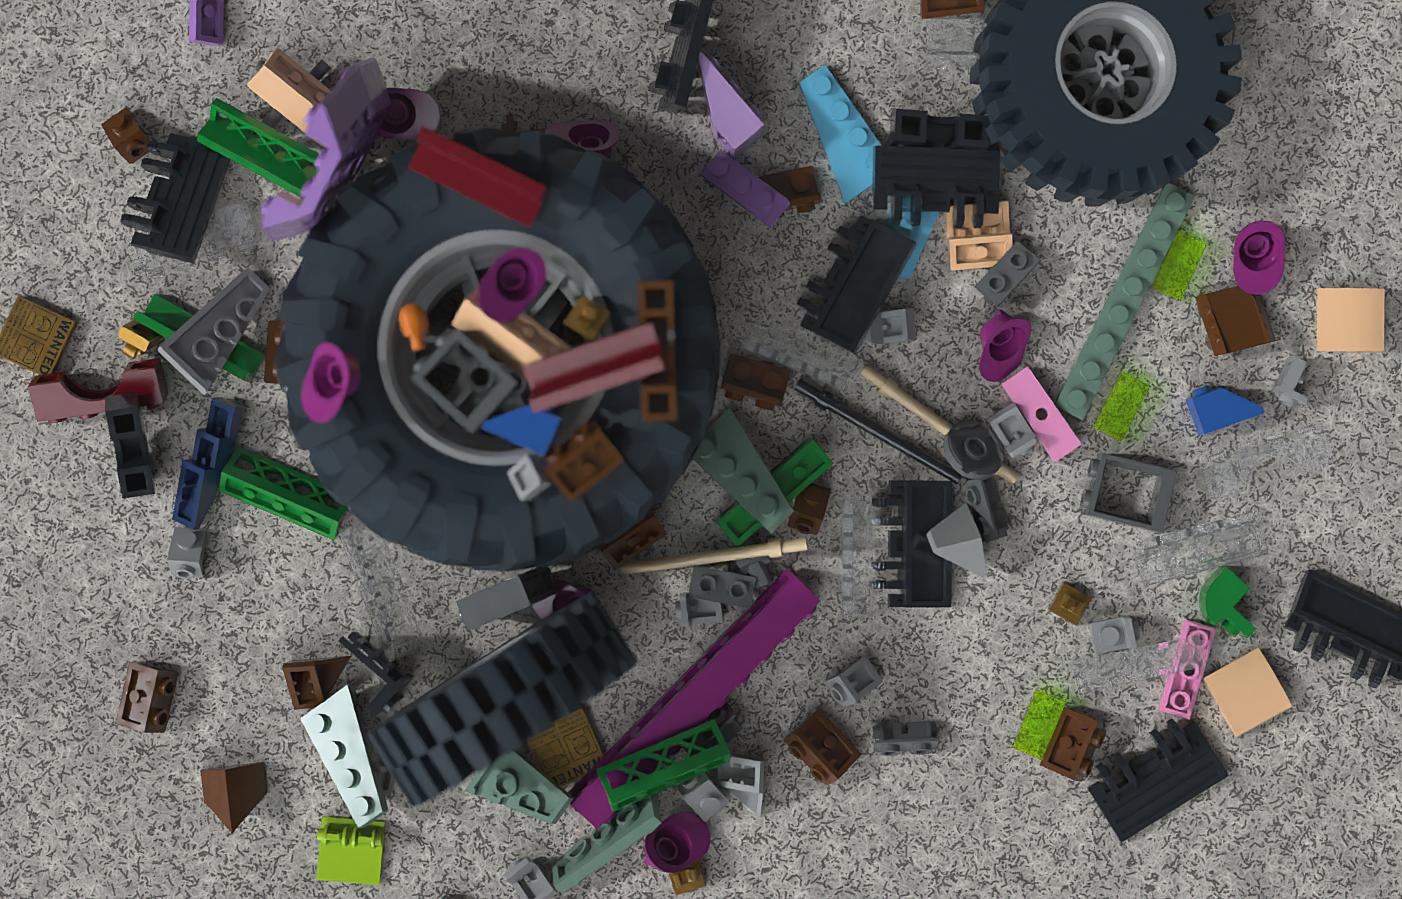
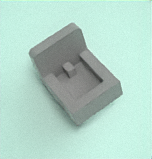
[866,308,916,344]
[987,402,1039,458]
[167,527,208,579]
[675,592,724,627]
[675,773,729,822]
[503,857,558,899]

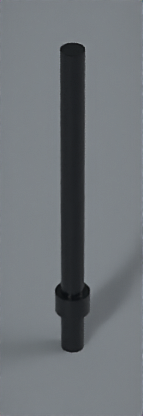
[794,379,962,484]

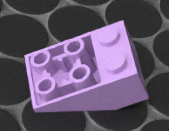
[698,52,764,159]

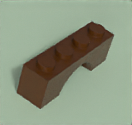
[638,281,677,422]

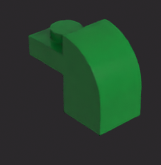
[1199,566,1256,638]

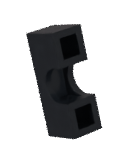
[889,109,991,150]
[105,392,155,499]

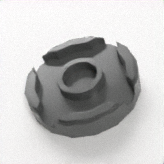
[943,420,1005,480]

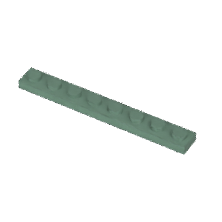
[1054,183,1195,421]

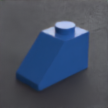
[1186,385,1265,435]
[482,405,563,456]

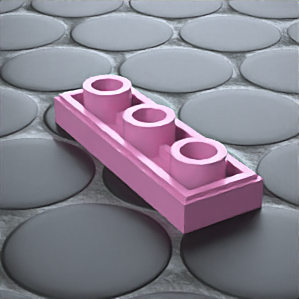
[1000,366,1081,462]
[1158,619,1217,719]

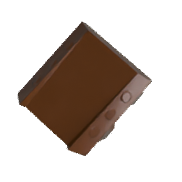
[1195,286,1276,356]

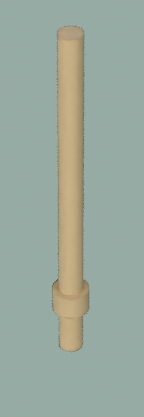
[860,364,1020,484]
[621,537,809,575]

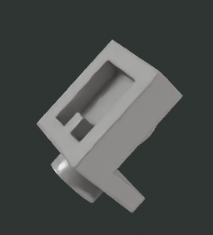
[1271,356,1310,408]
[1088,615,1140,654]
[826,655,883,707]

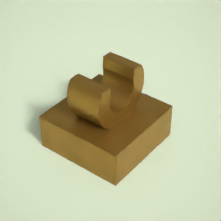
[564,294,611,341]
[117,320,162,359]
[1048,582,1092,626]
[669,860,706,896]

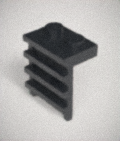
[338,632,413,716]

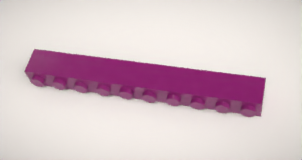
[567,568,820,829]

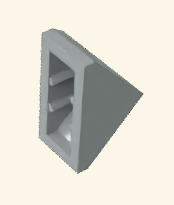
[926,503,987,577]
[713,754,765,817]

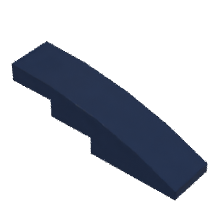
[172,397,243,530]

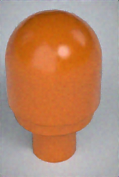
[399,303,429,351]

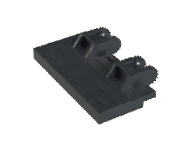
[648,0,713,112]
[120,133,231,264]
[872,146,1000,228]
[797,215,917,355]
[871,480,952,608]
[1284,569,1402,689]
[1087,719,1229,843]

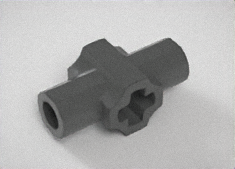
[732,535,774,589]

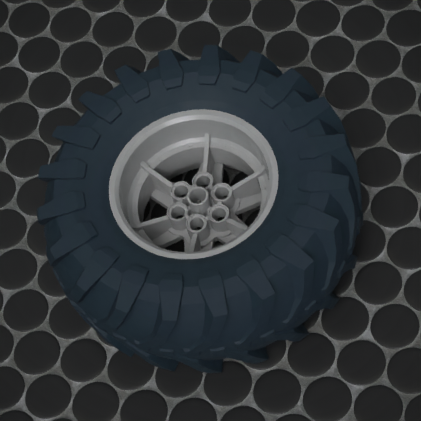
[275,128,721,571]

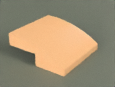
[945,199,1013,271]
[1317,288,1385,352]
[1203,648,1292,738]

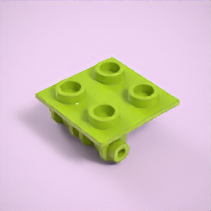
[316,816,385,885]

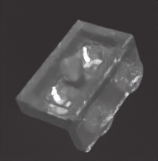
[925,19,987,70]

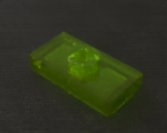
[1150,231,1207,302]
[1092,371,1150,442]
[1011,689,1066,760]

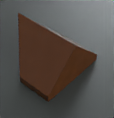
[282,656,351,710]
[200,762,267,833]

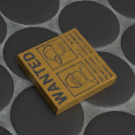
[0,296,78,375]
[528,707,604,787]

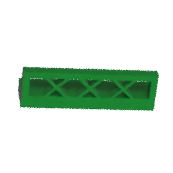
[197,97,319,199]
[133,294,266,383]
[714,437,834,547]
[219,446,349,540]
[597,719,730,812]

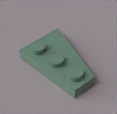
[465,750,574,824]

